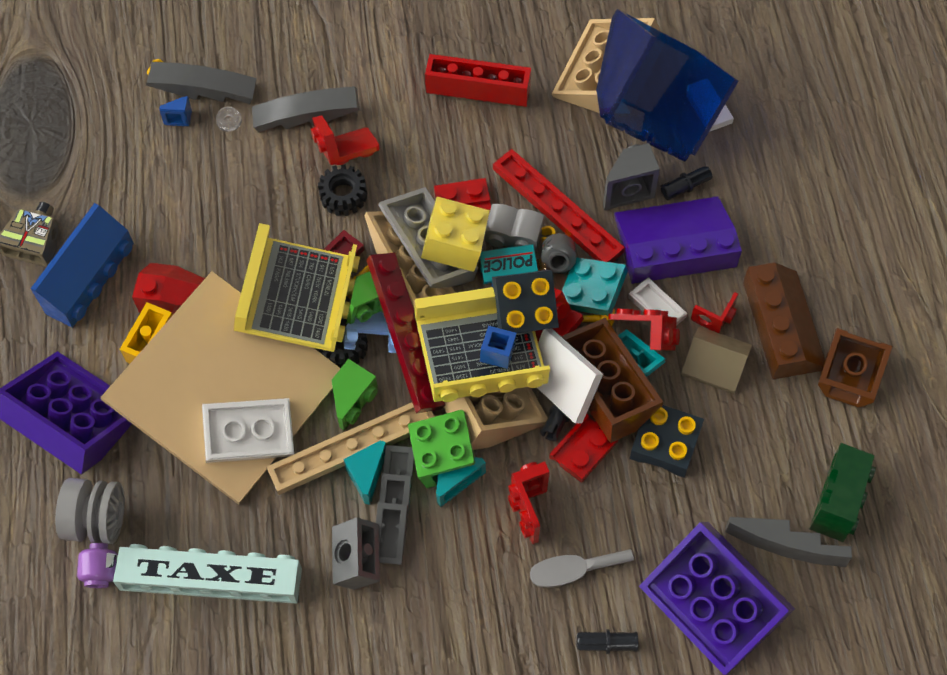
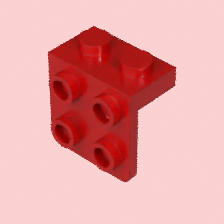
[310,115,380,165]
[608,309,680,351]
[508,461,550,544]

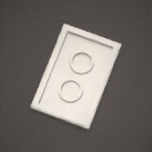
[537,328,603,424]
[202,398,294,463]

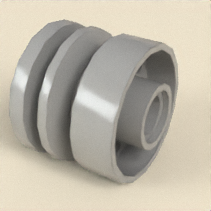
[55,478,125,545]

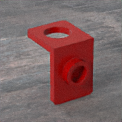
[691,292,739,333]

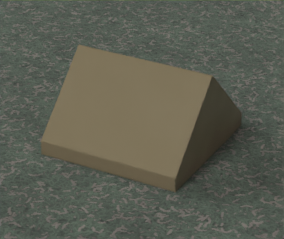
[681,326,752,394]

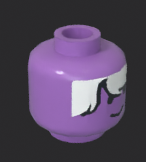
[77,543,118,588]

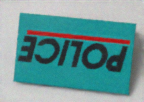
[479,244,538,284]

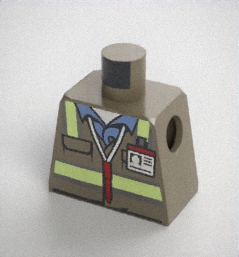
[0,202,60,267]

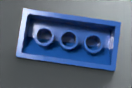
[30,203,134,328]

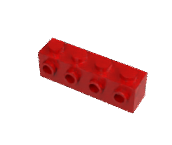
[425,54,531,107]

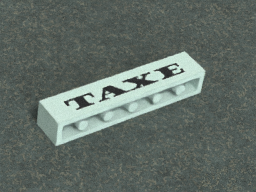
[113,544,302,604]

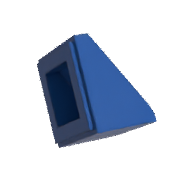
[159,96,192,126]

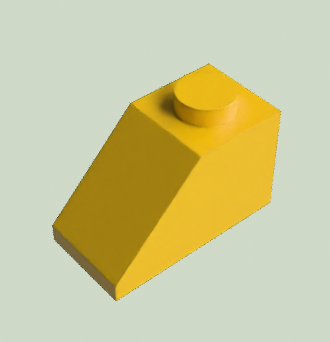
[120,302,173,364]

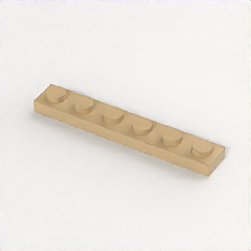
[266,402,435,495]

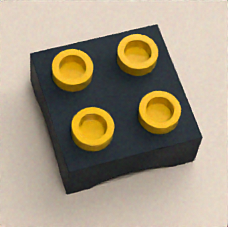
[492,270,559,333]
[630,405,704,478]

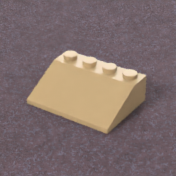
[552,18,666,116]

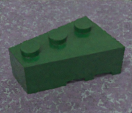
[809,443,876,542]

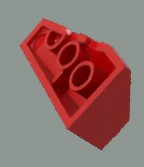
[132,263,205,316]

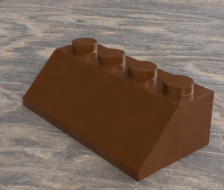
[743,262,825,380]
[561,318,663,443]

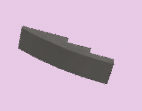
[146,62,257,104]
[252,86,360,133]
[376,445,415,565]
[725,517,852,567]

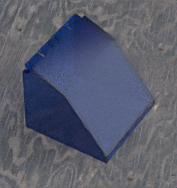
[596,9,739,162]

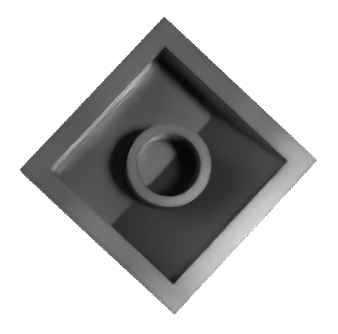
[603,143,660,211]

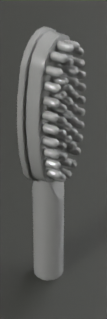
[530,549,634,587]

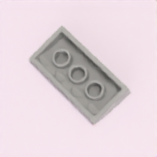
[378,187,478,288]

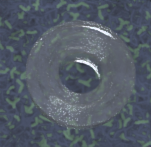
[216,106,242,132]

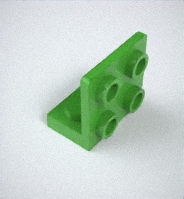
[408,410,475,488]

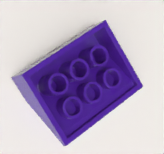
[614,196,742,284]
[0,351,132,475]
[639,522,795,675]

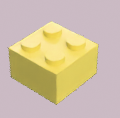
[421,197,490,272]

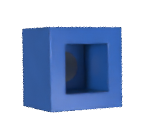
[480,326,517,369]

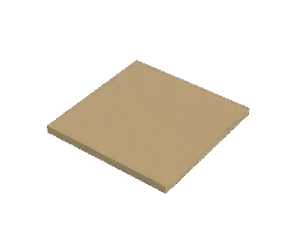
[101,271,341,505]

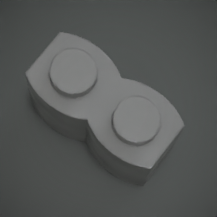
[484,204,544,252]

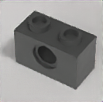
[332,517,380,590]

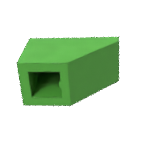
[346,271,383,324]
[331,359,378,430]

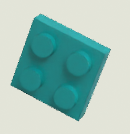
[562,257,628,316]

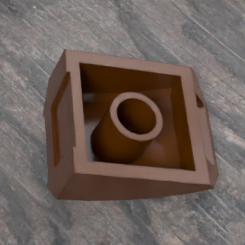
[818,328,893,408]

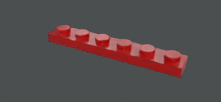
[493,149,625,263]

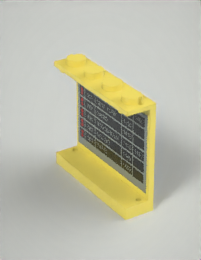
[234,223,360,352]
[414,287,550,402]

